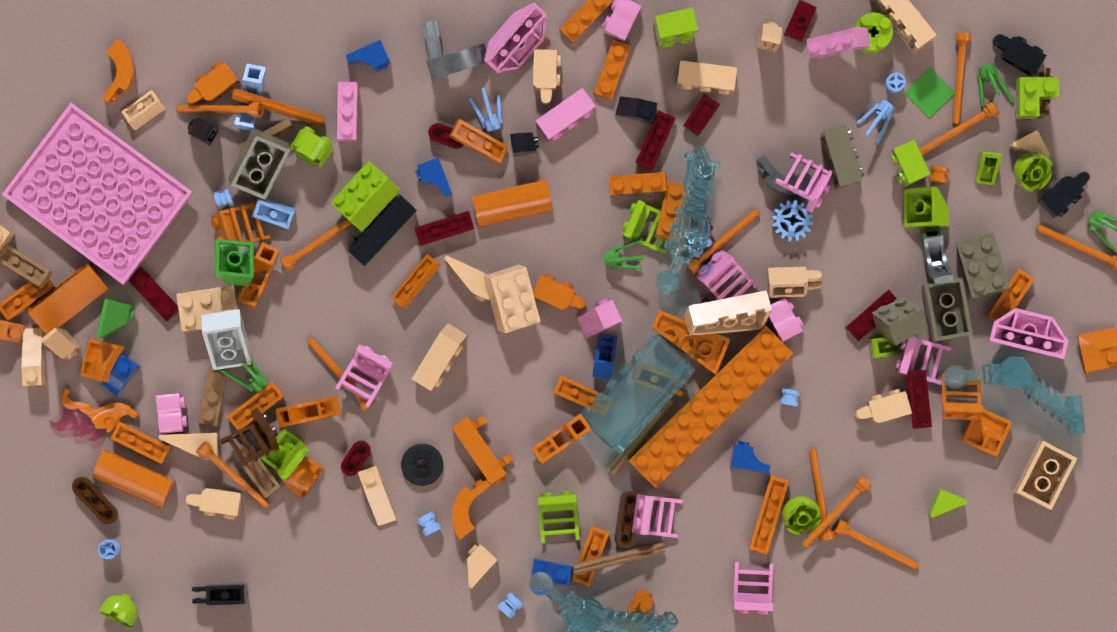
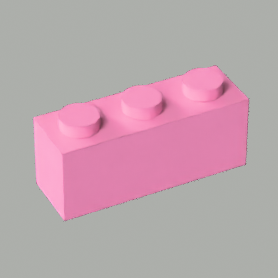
[807,27,870,59]
[337,82,359,142]
[536,88,596,141]

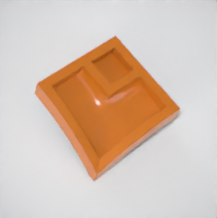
[1077,327,1117,374]
[80,338,124,383]
[961,409,1013,457]

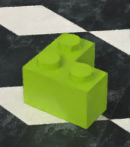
[1016,77,1059,119]
[890,139,930,187]

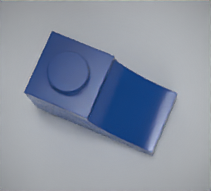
[345,40,391,72]
[415,158,452,197]
[592,333,618,380]
[101,354,141,396]
[730,441,770,473]
[531,559,572,586]

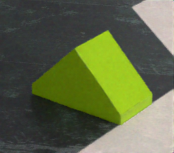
[975,151,1002,185]
[869,337,901,359]
[928,489,967,518]

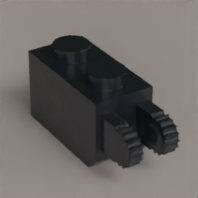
[992,34,1047,77]
[1038,171,1090,218]
[192,583,247,605]

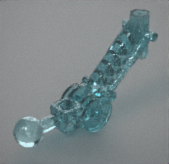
[656,146,721,294]
[943,356,1086,435]
[529,572,678,632]

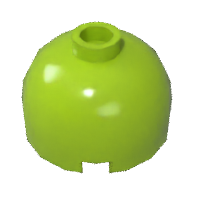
[1013,152,1053,192]
[782,496,822,535]
[99,593,138,628]

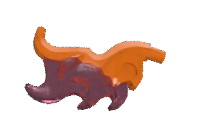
[50,388,139,441]

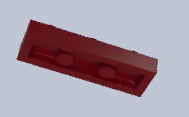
[635,110,676,171]
[414,211,475,246]
[128,267,179,322]
[845,289,897,342]
[906,369,932,429]

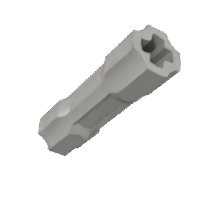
[422,21,448,81]

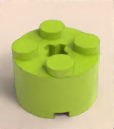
[853,13,893,54]
[290,126,333,169]

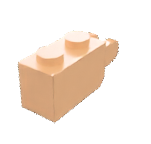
[533,49,561,105]
[767,267,822,298]
[855,389,912,423]
[186,488,243,519]

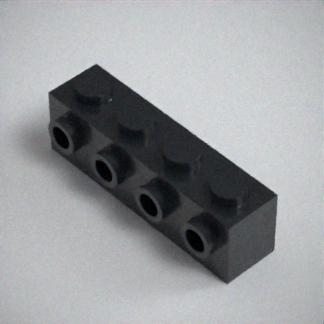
[346,193,417,266]

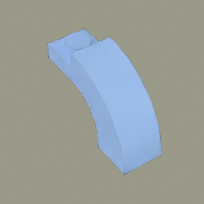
[234,64,266,131]

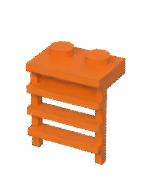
[211,203,271,243]
[941,373,983,420]

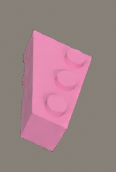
[577,298,622,339]

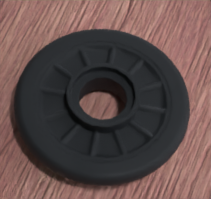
[401,444,443,486]

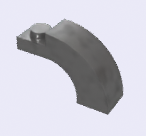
[426,43,486,79]
[756,155,812,195]
[920,227,954,285]

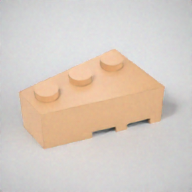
[412,323,467,391]

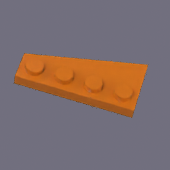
[652,310,730,375]

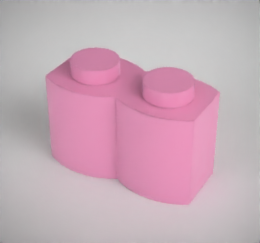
[603,0,642,42]
[768,297,804,342]
[156,393,188,434]

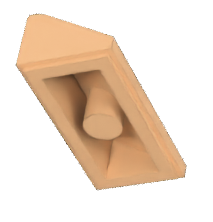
[121,90,165,130]

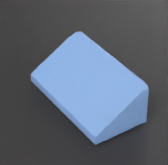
[252,197,295,229]

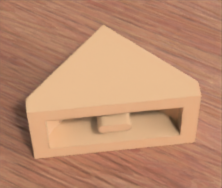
[1009,130,1050,158]

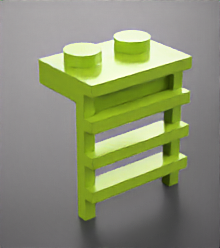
[621,200,680,254]
[260,427,309,481]
[538,491,580,543]

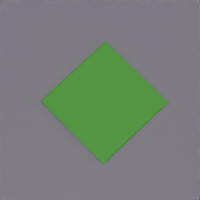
[905,68,955,118]

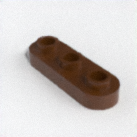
[72,477,118,524]
[614,491,638,549]

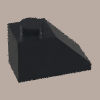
[615,96,658,124]
[187,117,219,146]
[510,132,539,157]

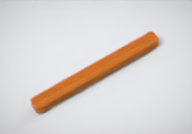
[232,88,324,127]

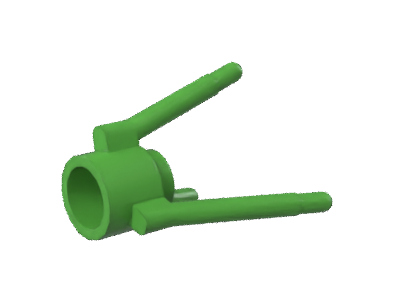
[977,63,1014,108]
[1087,210,1117,255]
[604,238,645,270]
[219,358,268,393]

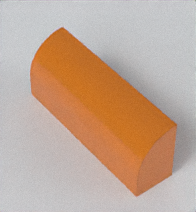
[472,179,553,227]
[28,262,108,335]
[92,450,175,509]

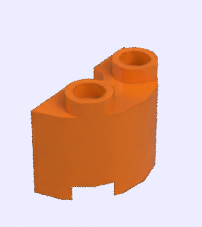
[282,455,324,499]

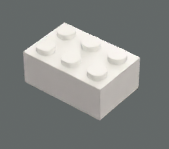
[201,309,251,370]

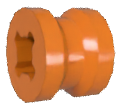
[928,166,950,184]

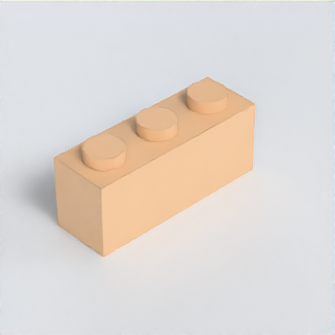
[676,60,737,95]

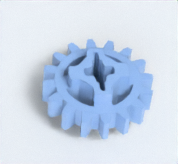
[771,200,813,242]

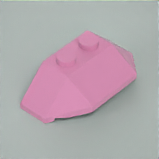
[484,3,548,73]
[989,308,1069,359]

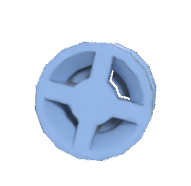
[885,72,906,93]
[214,188,234,211]
[779,388,801,407]

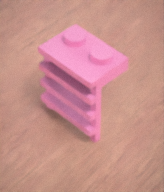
[775,153,833,213]
[695,250,757,300]
[895,336,951,385]
[335,344,393,408]
[632,494,683,538]
[733,561,774,615]

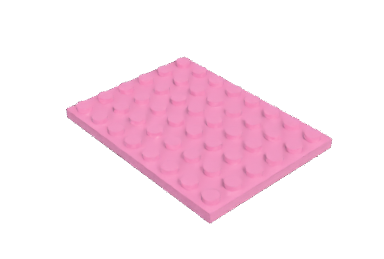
[2,103,193,285]

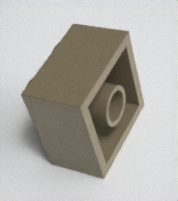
[872,297,928,345]

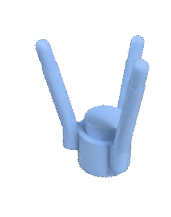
[469,87,503,132]
[856,100,895,145]

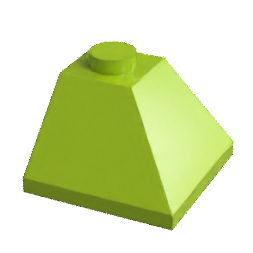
[904,187,949,227]

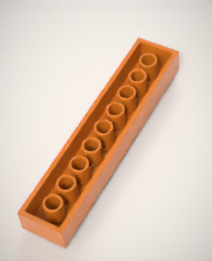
[628,326,793,488]

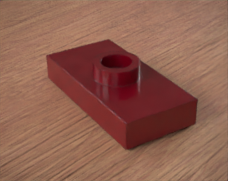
[784,0,817,43]
[683,94,720,137]

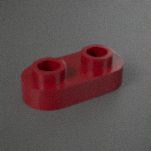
[428,123,464,149]
[341,441,371,476]

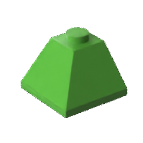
[215,239,254,287]
[96,299,135,339]

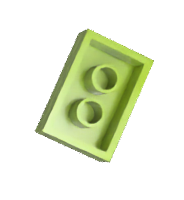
[653,7,698,48]
[330,161,401,232]

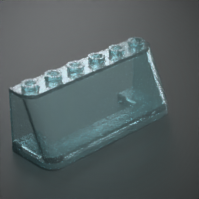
[581,333,695,454]

